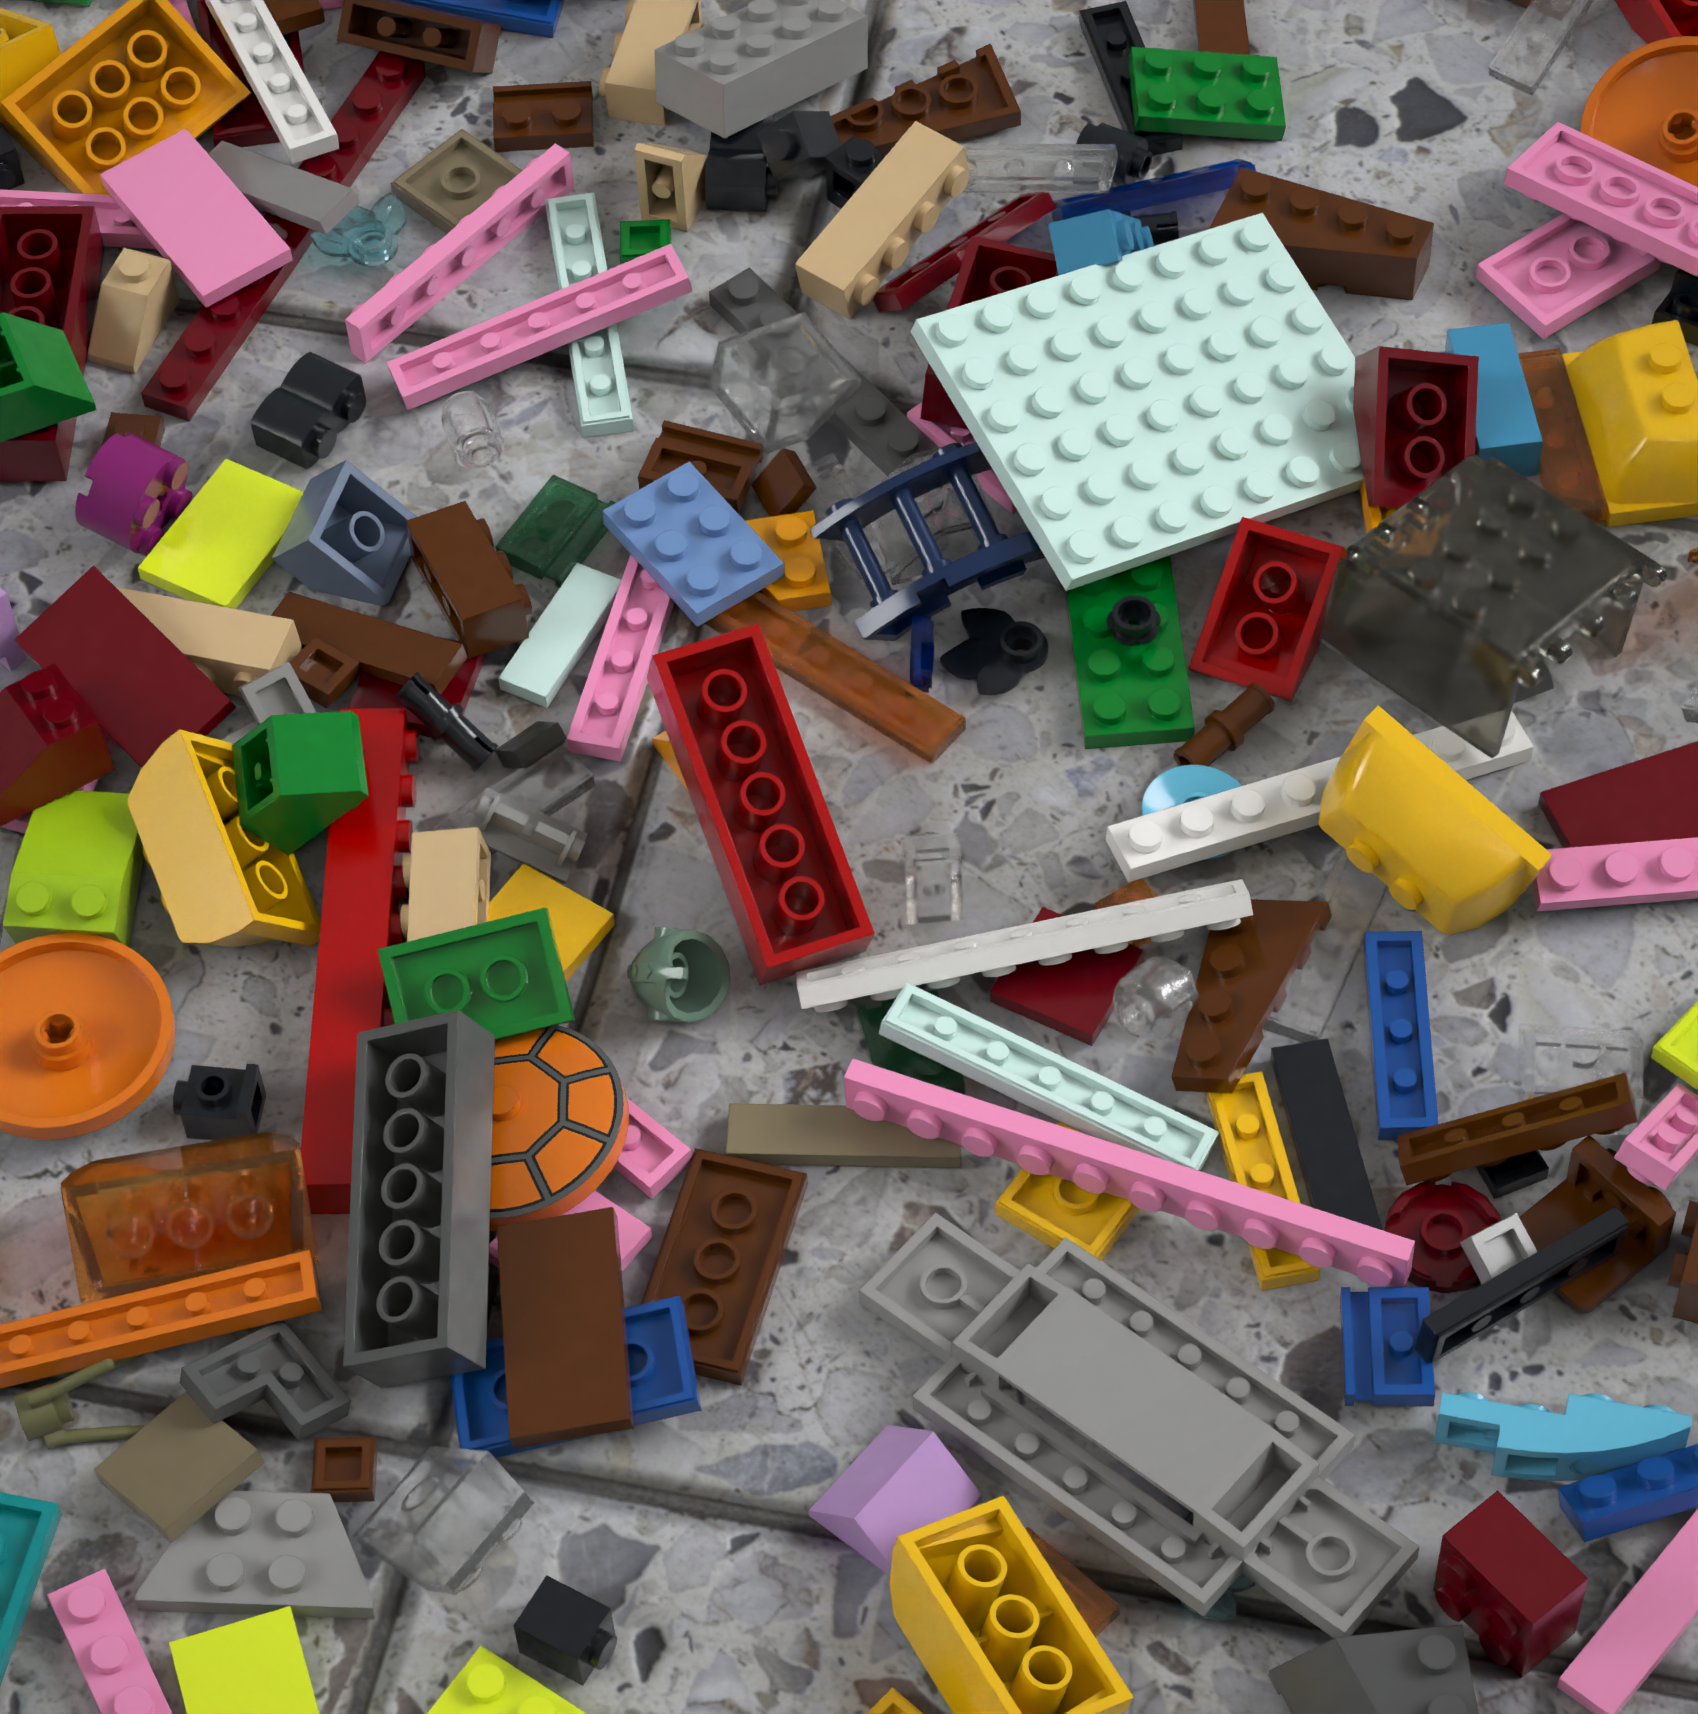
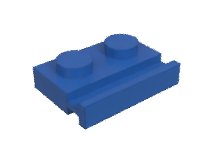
[1340,1287,1435,1406]

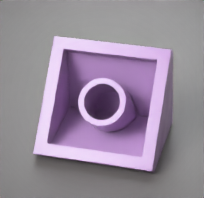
[809,1425,982,1576]

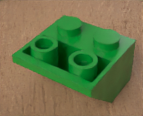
[0,312,97,442]
[232,711,369,856]

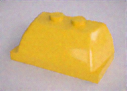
[1560,320,1698,527]
[1318,705,1553,936]
[127,729,321,947]
[889,1495,1134,1714]

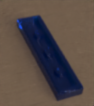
[1051,159,1256,222]

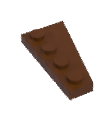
[831,44,1021,156]
[1171,899,1332,1094]

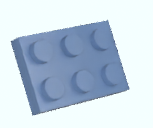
[603,461,784,627]

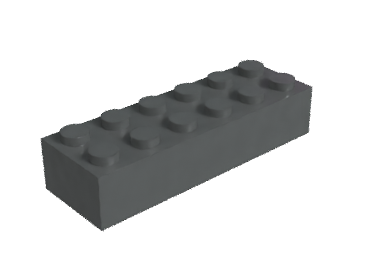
[343,1010,495,1388]

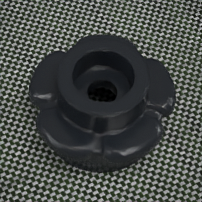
[1107,595,1161,646]

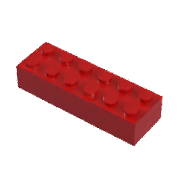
[647,623,875,986]

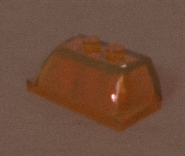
[60,1132,319,1303]

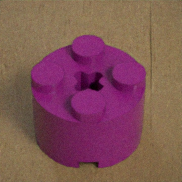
[75,431,192,557]

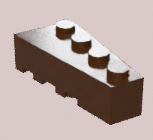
[1209,167,1434,300]

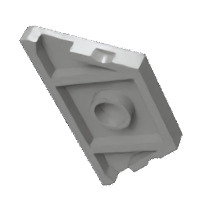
[135,1490,377,1619]

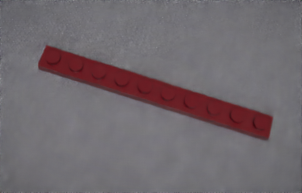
[141,51,426,421]

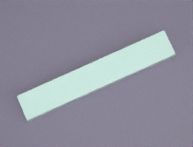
[545,192,634,438]
[879,982,1219,1171]

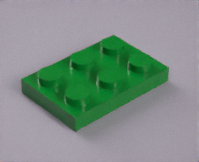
[1128,47,1286,141]
[377,907,575,1040]

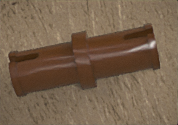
[1173,683,1275,766]

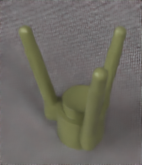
[14,1354,145,1450]

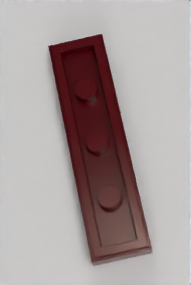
[873,191,1056,312]

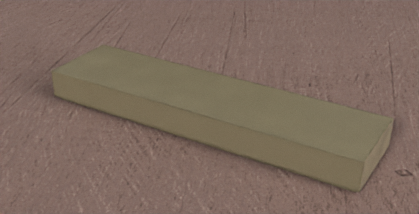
[726,1103,961,1168]

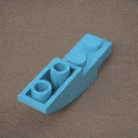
[1434,1392,1692,1481]

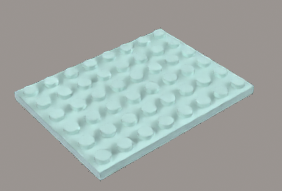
[910,213,1364,591]

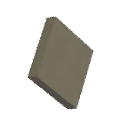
[390,129,523,234]
[94,1391,265,1543]

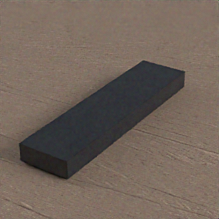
[1079,1,1183,156]
[1270,1038,1383,1230]
[1415,1206,1629,1364]

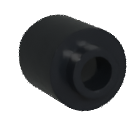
[1074,123,1153,187]

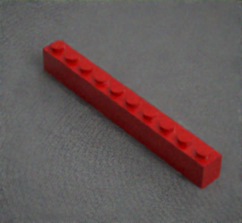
[298,708,420,1214]

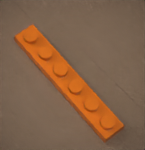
[0,1250,322,1389]

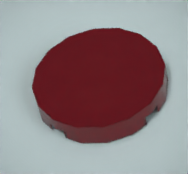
[1384,1181,1501,1293]

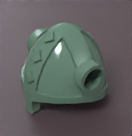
[627,927,731,1023]

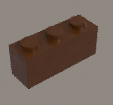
[336,0,501,73]
[406,501,533,659]

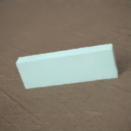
[498,563,621,708]

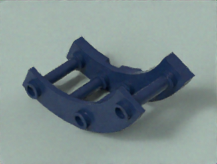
[810,442,1046,641]

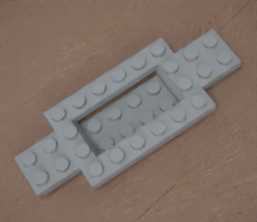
[859,1213,1420,1638]

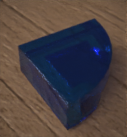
[910,616,935,693]

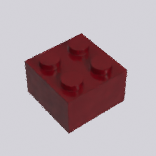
[1433,1490,1588,1678]

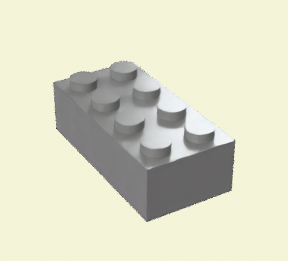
[654,0,868,138]

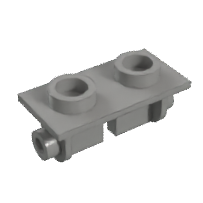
[468,787,588,883]

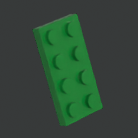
[1065,556,1195,749]

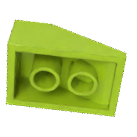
[3,790,144,948]

